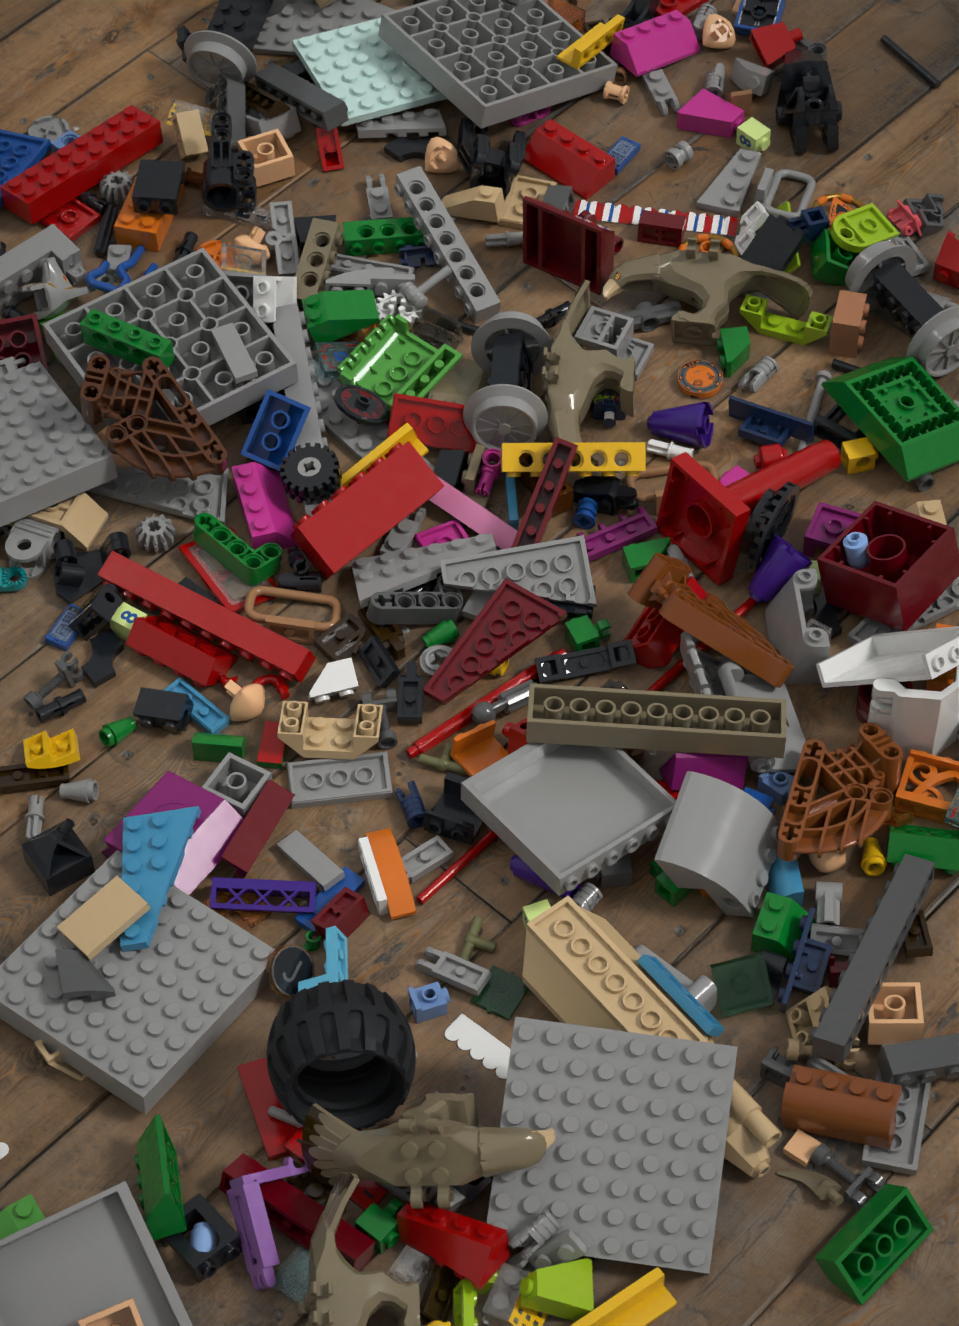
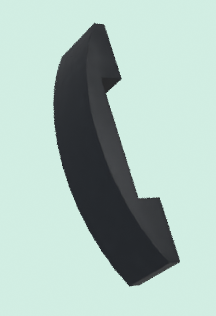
[534,639,636,683]

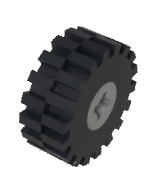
[280,443,342,505]

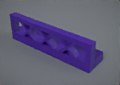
[210,877,318,914]

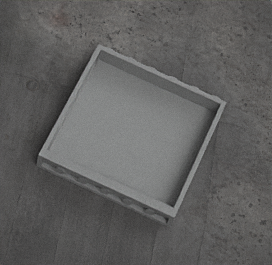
[461,742,676,896]
[0,1181,193,1326]

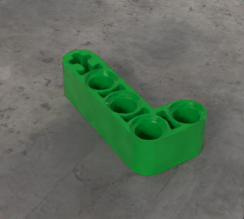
[193,513,282,586]

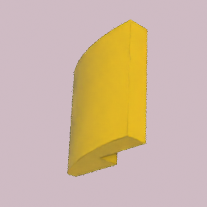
[23,728,80,769]

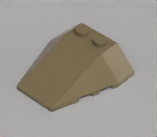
[425,358,490,405]

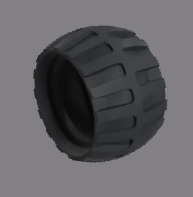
[267,980,416,1129]

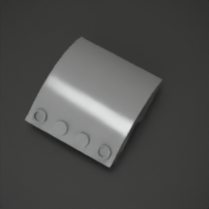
[654,771,781,917]

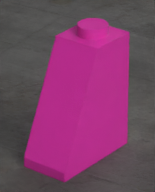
[677,89,745,138]

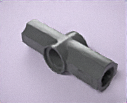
[618,300,681,332]

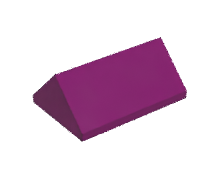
[659,753,748,790]

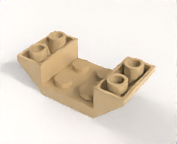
[7,492,109,551]
[277,701,383,760]

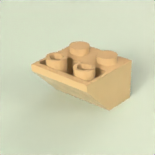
[785,986,858,1059]

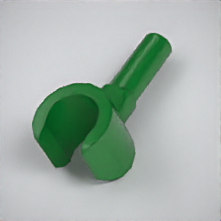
[302,930,321,953]

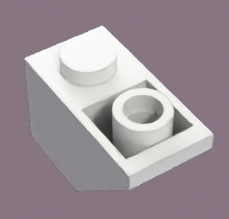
[308,658,359,704]

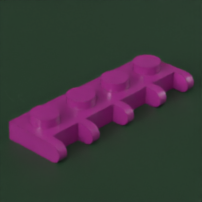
[577,506,658,562]

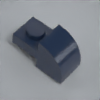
[789,206,830,243]

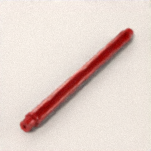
[405,648,566,759]

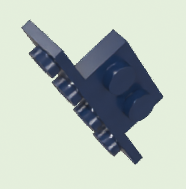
[728,396,814,447]
[777,907,832,1013]

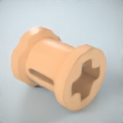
[603,81,630,104]

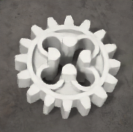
[376,290,422,330]

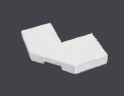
[734,201,769,256]

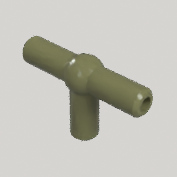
[418,743,467,775]
[460,916,497,961]

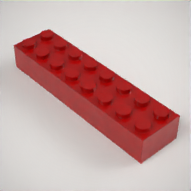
[0,105,163,225]

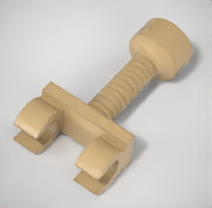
[786,1038,860,1070]

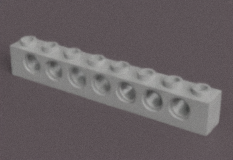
[394,166,501,324]

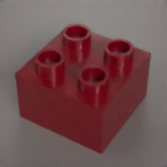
[817,501,959,631]

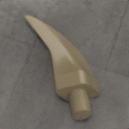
[776,1169,844,1206]

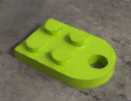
[830,203,900,253]

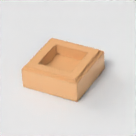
[783,1129,821,1167]

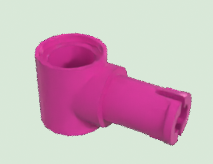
[475,448,503,497]

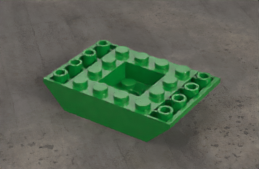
[821,357,959,482]

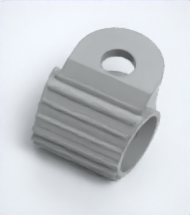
[5,517,62,580]

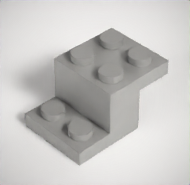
[574,306,654,381]

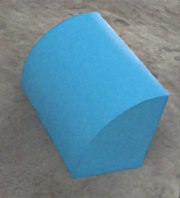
[766,852,804,906]

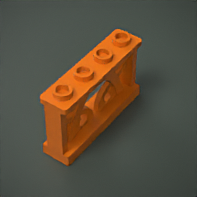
[893,749,959,828]

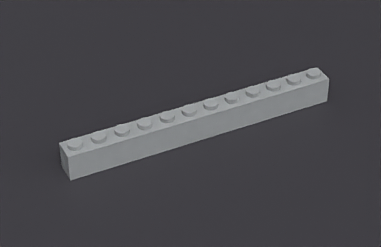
[273,303,333,517]

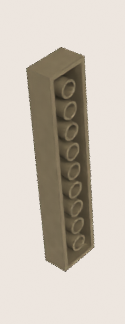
[526,683,786,758]

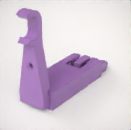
[227,1157,311,1291]

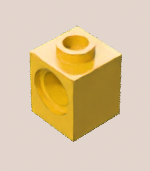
[840,437,878,475]

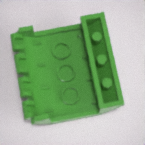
[336,314,463,419]

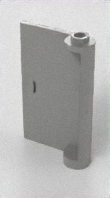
[717,661,806,773]

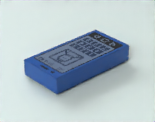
[607,136,641,175]
[45,603,92,651]

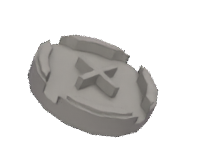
[27,115,70,150]

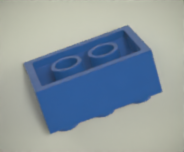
[240,389,311,471]

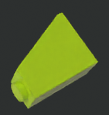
[519,1258,594,1322]

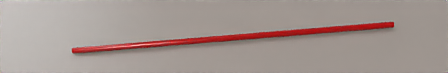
[416,597,759,905]

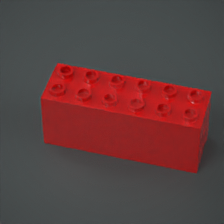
[290,441,444,581]

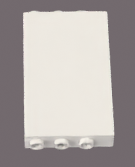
[816,626,959,688]

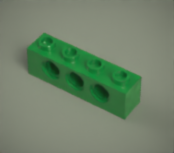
[343,217,425,256]
[80,308,175,368]

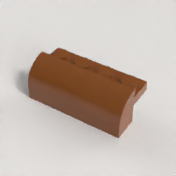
[781,1064,902,1150]

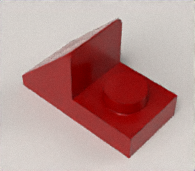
[315,127,344,172]

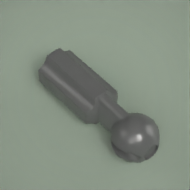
[471,679,537,725]

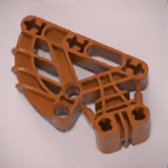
[627,552,795,688]
[777,722,903,861]

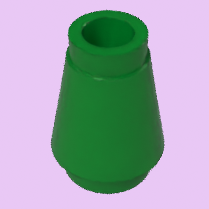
[422,619,460,648]
[98,716,137,748]

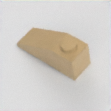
[442,185,506,223]

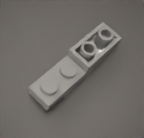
[325,268,415,296]

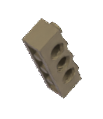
[295,218,343,309]

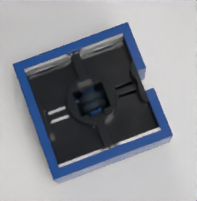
[734,0,786,36]

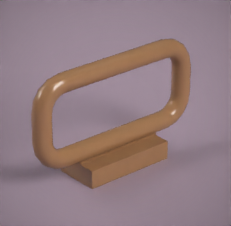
[625,461,720,515]
[244,586,342,645]

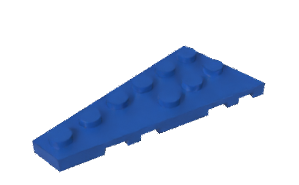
[0,129,52,207]

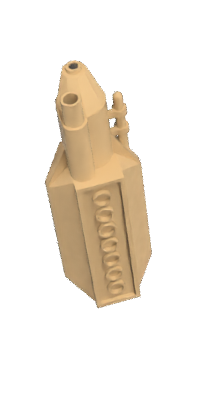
[522,896,782,1178]

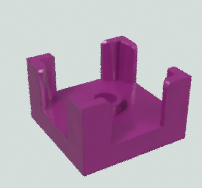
[802,502,861,557]

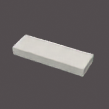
[358,836,388,915]

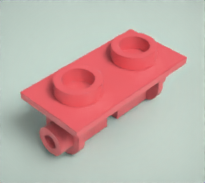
[887,199,922,236]

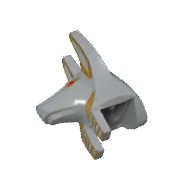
[19,257,97,320]

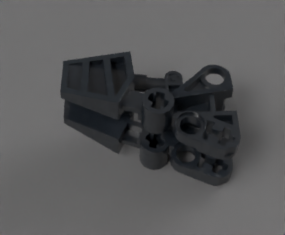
[775,49,842,154]

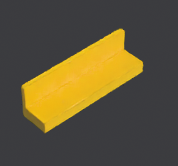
[557,14,625,70]
[338,423,429,489]
[570,1267,677,1326]

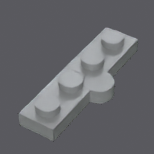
[265,201,299,277]

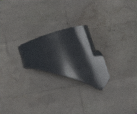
[53,532,131,604]

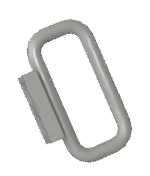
[754,167,816,219]

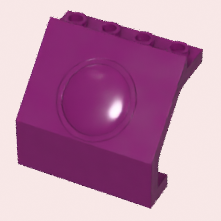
[101,771,244,895]

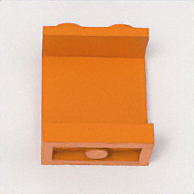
[450,720,509,777]

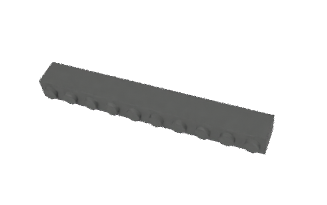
[809,854,935,1064]

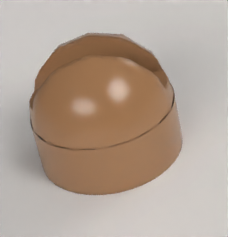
[613,66,627,86]

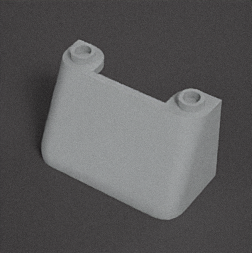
[765,568,830,685]

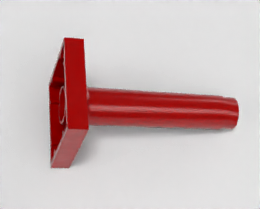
[656,440,841,586]

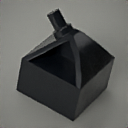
[21,818,95,897]

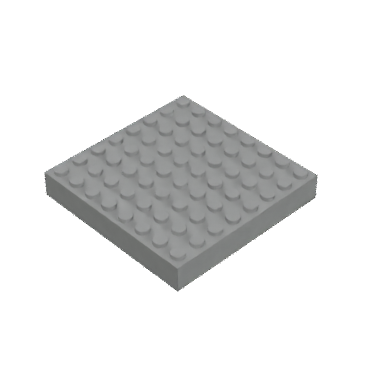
[378,0,618,128]
[43,248,298,450]
[0,361,118,527]
[0,850,279,1115]
[487,1017,738,1274]

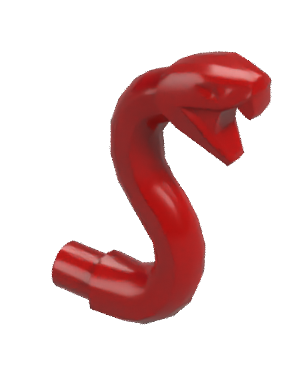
[219,674,290,700]

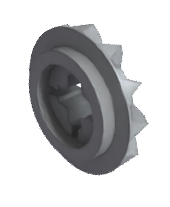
[420,645,452,677]

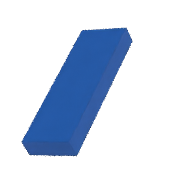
[295,866,365,936]

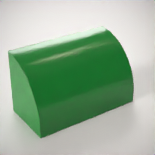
[191,732,248,762]

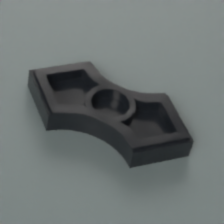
[384,135,434,163]
[807,590,843,641]
[81,628,124,688]

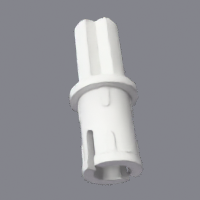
[646,439,694,460]

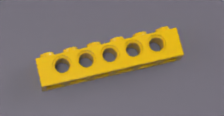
[501,442,646,477]

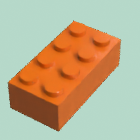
[114,176,185,252]

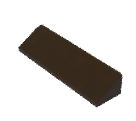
[244,81,290,119]

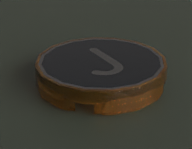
[266,945,315,997]

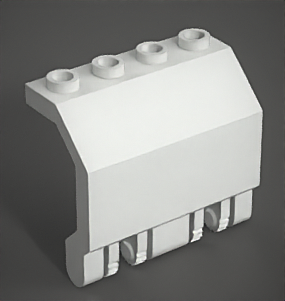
[868,665,959,758]

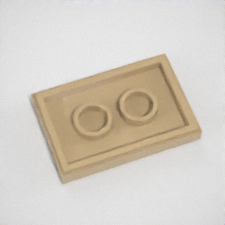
[497,175,557,230]
[57,876,151,960]

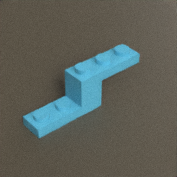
[298,926,348,1060]

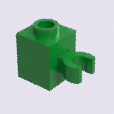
[565,615,611,652]
[649,860,694,907]
[355,1198,403,1254]

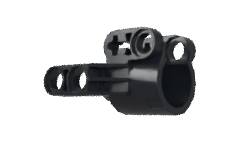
[202,112,257,212]
[457,118,526,197]

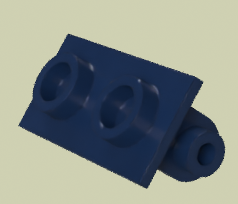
[399,244,444,268]

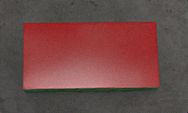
[257,721,287,769]

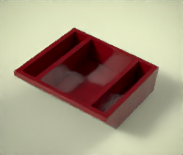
[523,196,615,295]

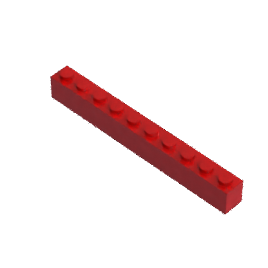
[97,551,316,683]

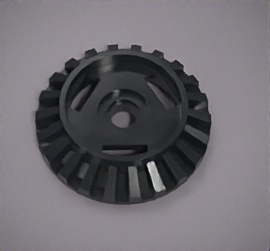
[740,482,800,574]

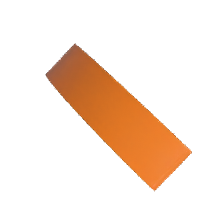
[365,828,416,920]

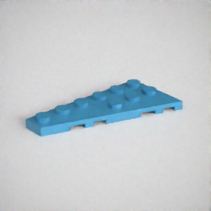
[120,806,201,952]

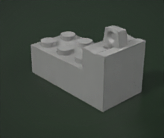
[0,224,86,313]

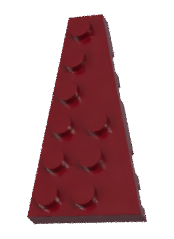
[423,578,567,705]

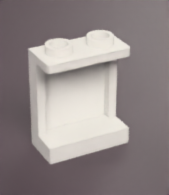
[253,276,297,322]

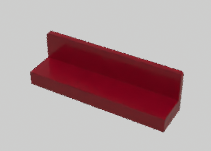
[221,780,295,879]

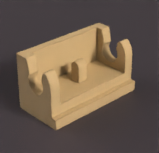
[171,109,209,160]

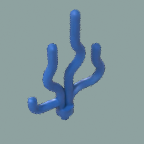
[85,245,158,293]

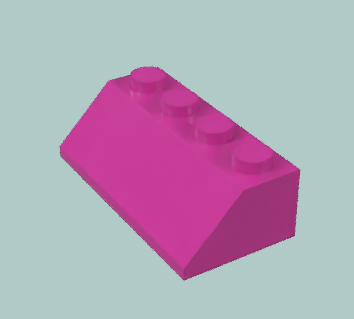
[610,10,700,77]
[231,462,298,550]

